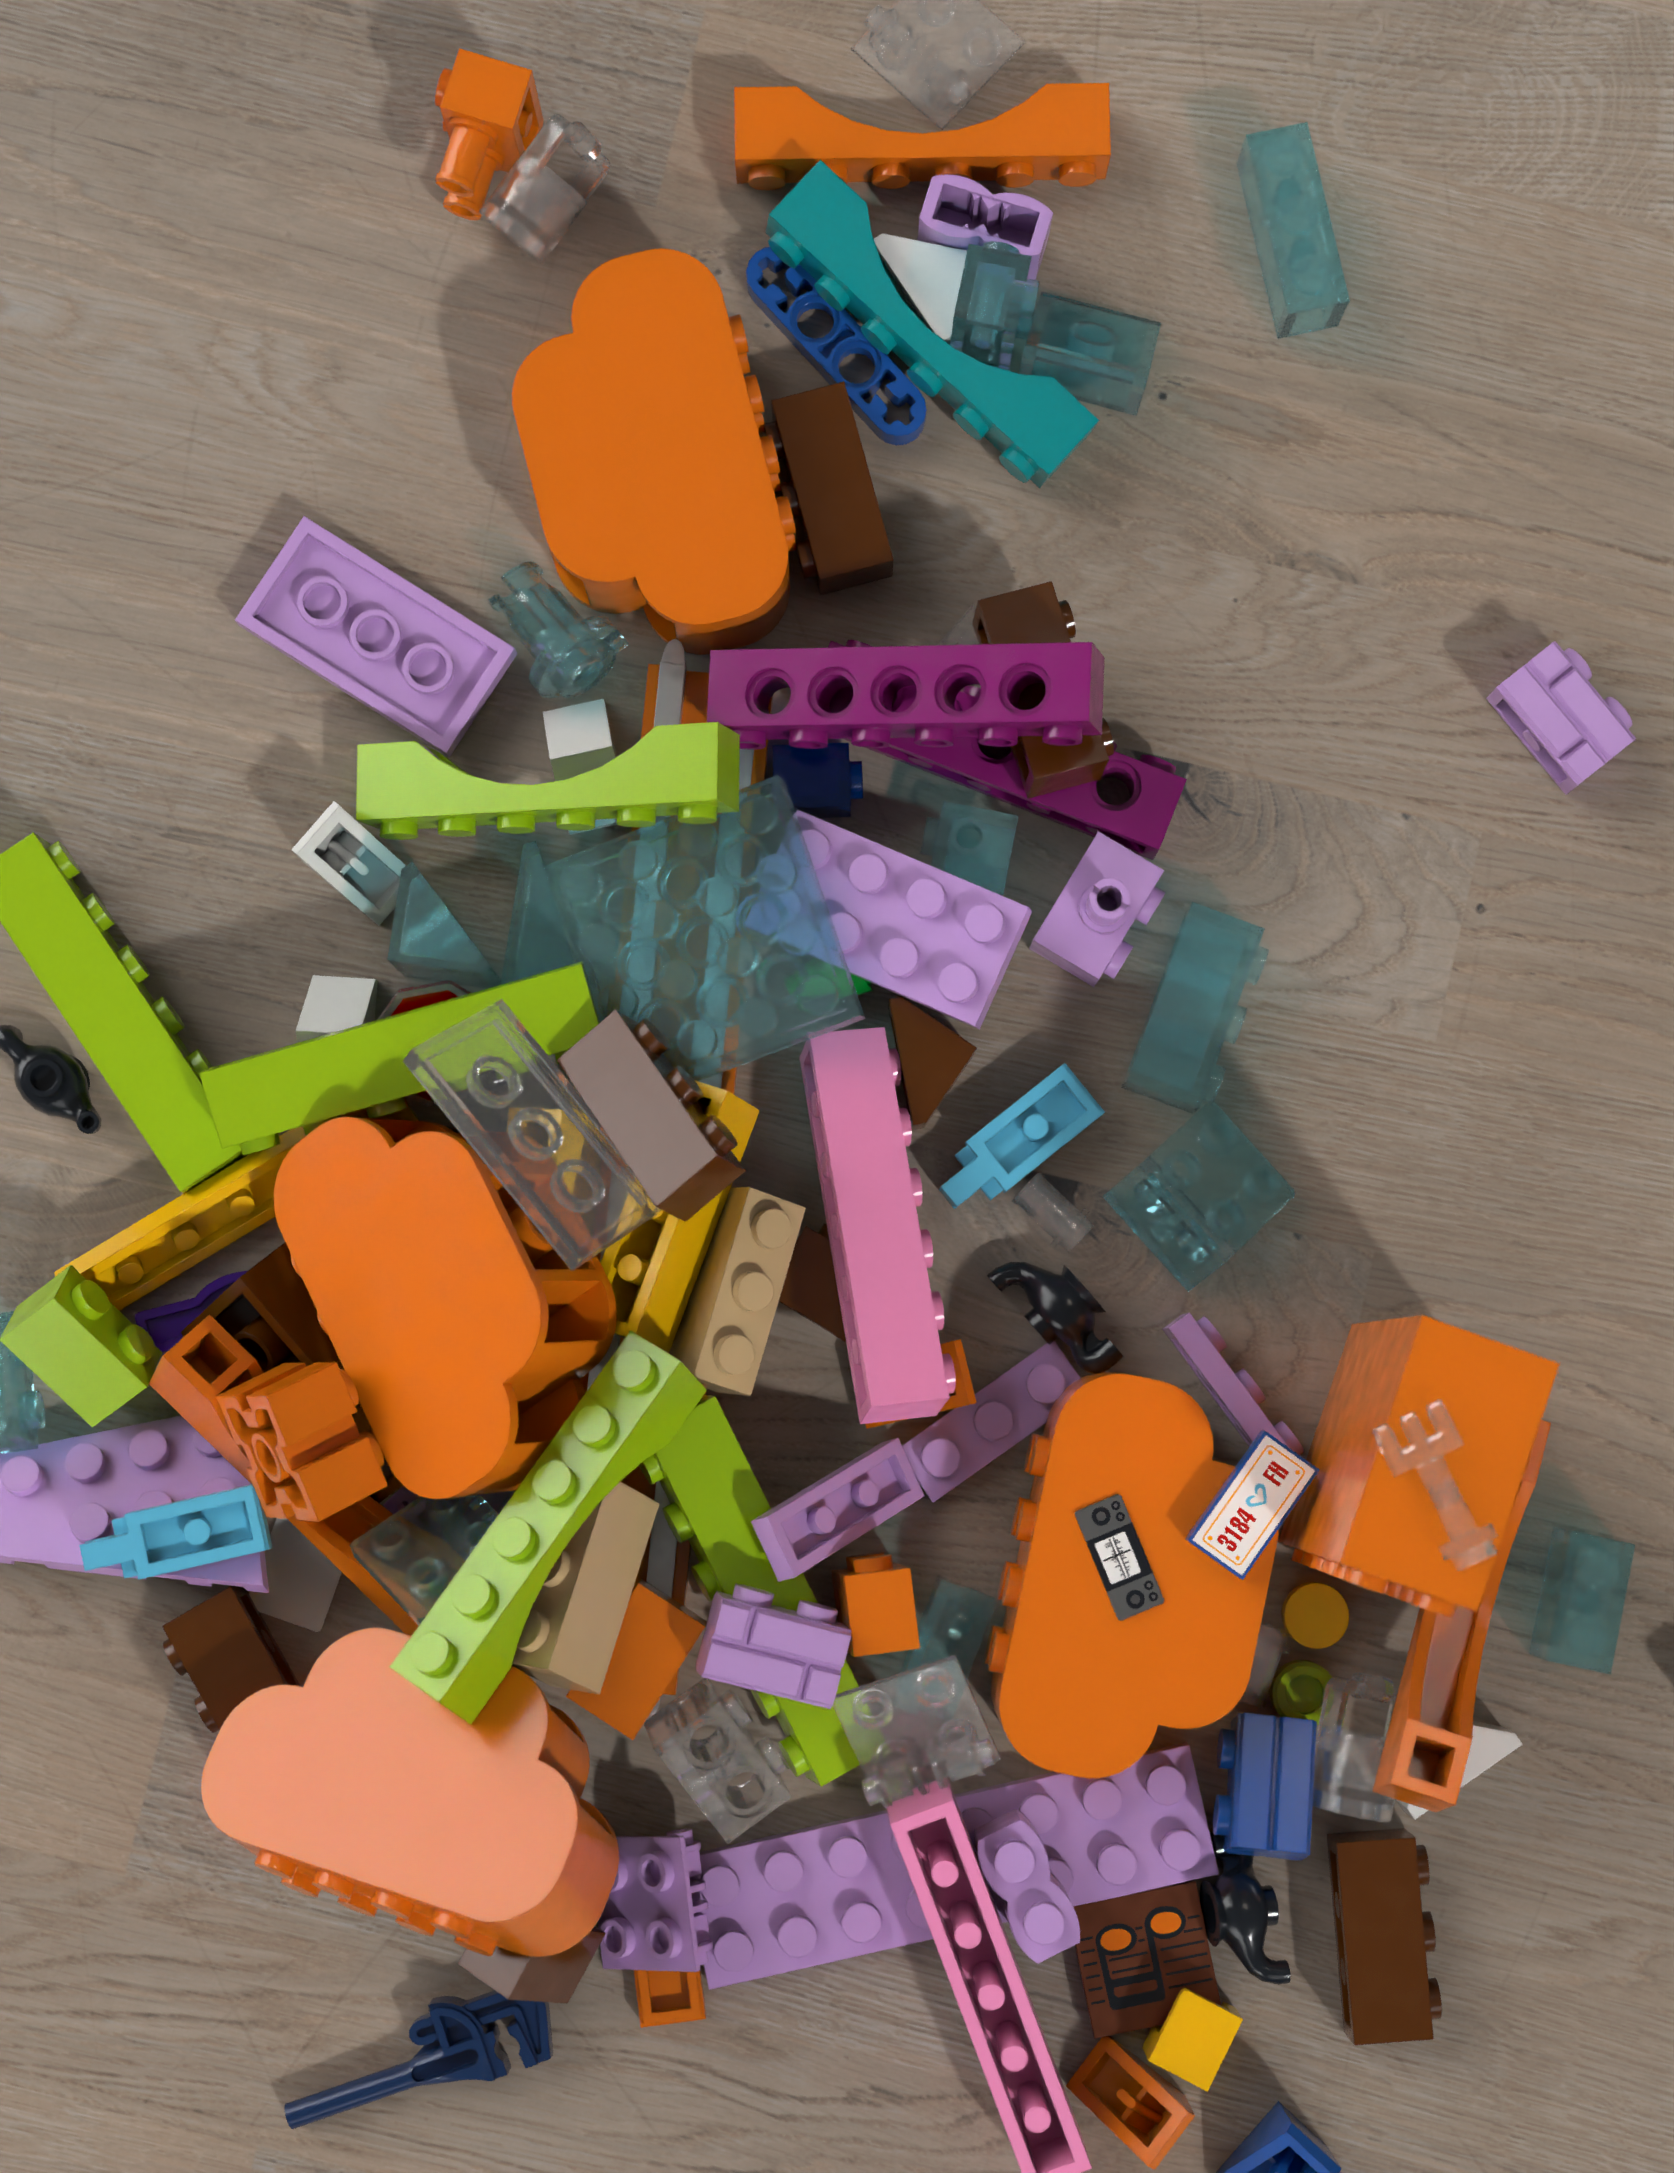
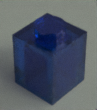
[772,743,863,820]

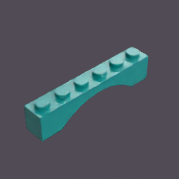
[765,160,1099,488]

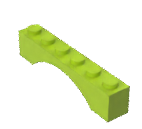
[356,722,740,840]
[390,1330,707,1724]

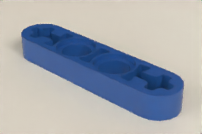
[746,247,927,446]

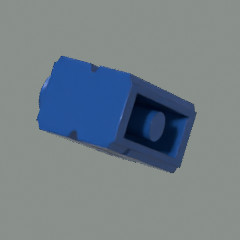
[1213,1713,1317,1860]

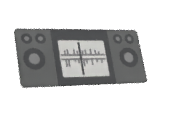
[1075,1494,1164,1621]

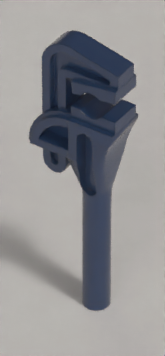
[284,1990,553,2129]

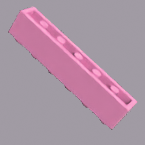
[799,1027,955,1424]
[885,1777,1092,2173]

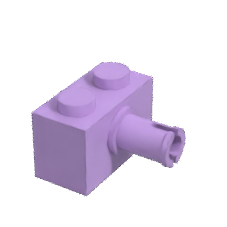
[1029,831,1166,987]

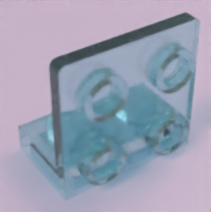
[1103,1101,1295,1292]
[350,1495,499,1625]

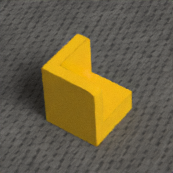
[1142,1988,1243,2092]

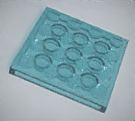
[543,775,866,1081]

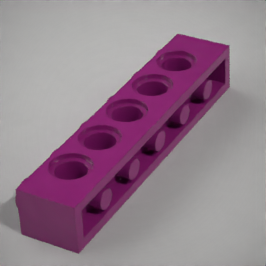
[828,639,1187,860]
[707,642,1105,750]

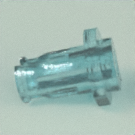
[488,561,629,699]

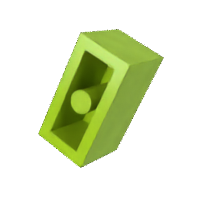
[0,1265,163,1428]

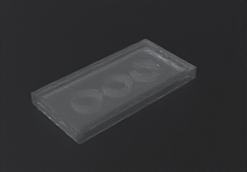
[403,999,661,1271]

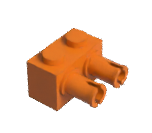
[435,48,544,220]

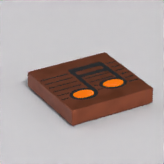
[1073,1880,1221,2039]

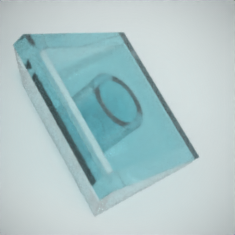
[1019,292,1161,416]
[387,862,503,989]

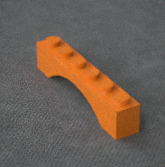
[734,83,1111,190]
[149,1314,464,1636]
[1372,1420,1551,1812]

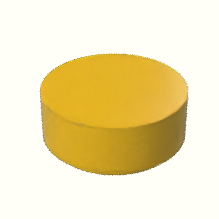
[1281,1582,1349,1649]

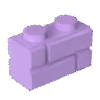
[1486,641,1636,795]
[695,1584,851,1709]

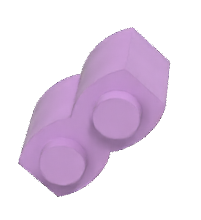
[918,174,1053,283]
[974,1809,1080,1964]

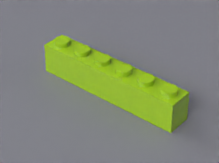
[0,832,249,1193]
[199,961,600,1155]
[639,1395,889,1787]

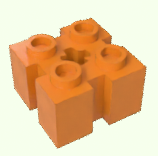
[216,1362,388,1522]

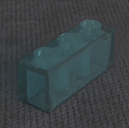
[1237,122,1350,339]
[1121,902,1269,1114]

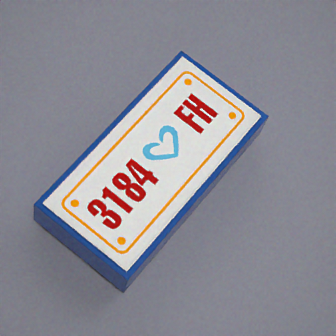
[1185,1430,1319,1580]

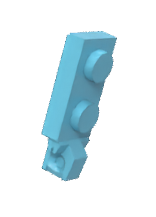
[939,1063,1105,1209]
[79,1484,273,1580]

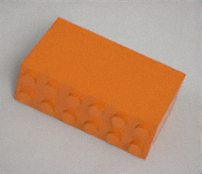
[1278,1315,1560,1619]

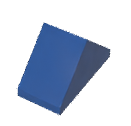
[1216,2101,1342,2173]

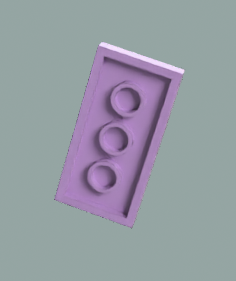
[235,516,517,758]
[745,809,1033,1030]

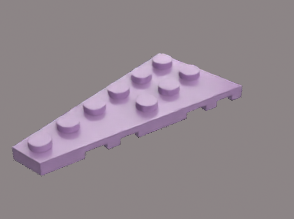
[0,1416,269,1593]

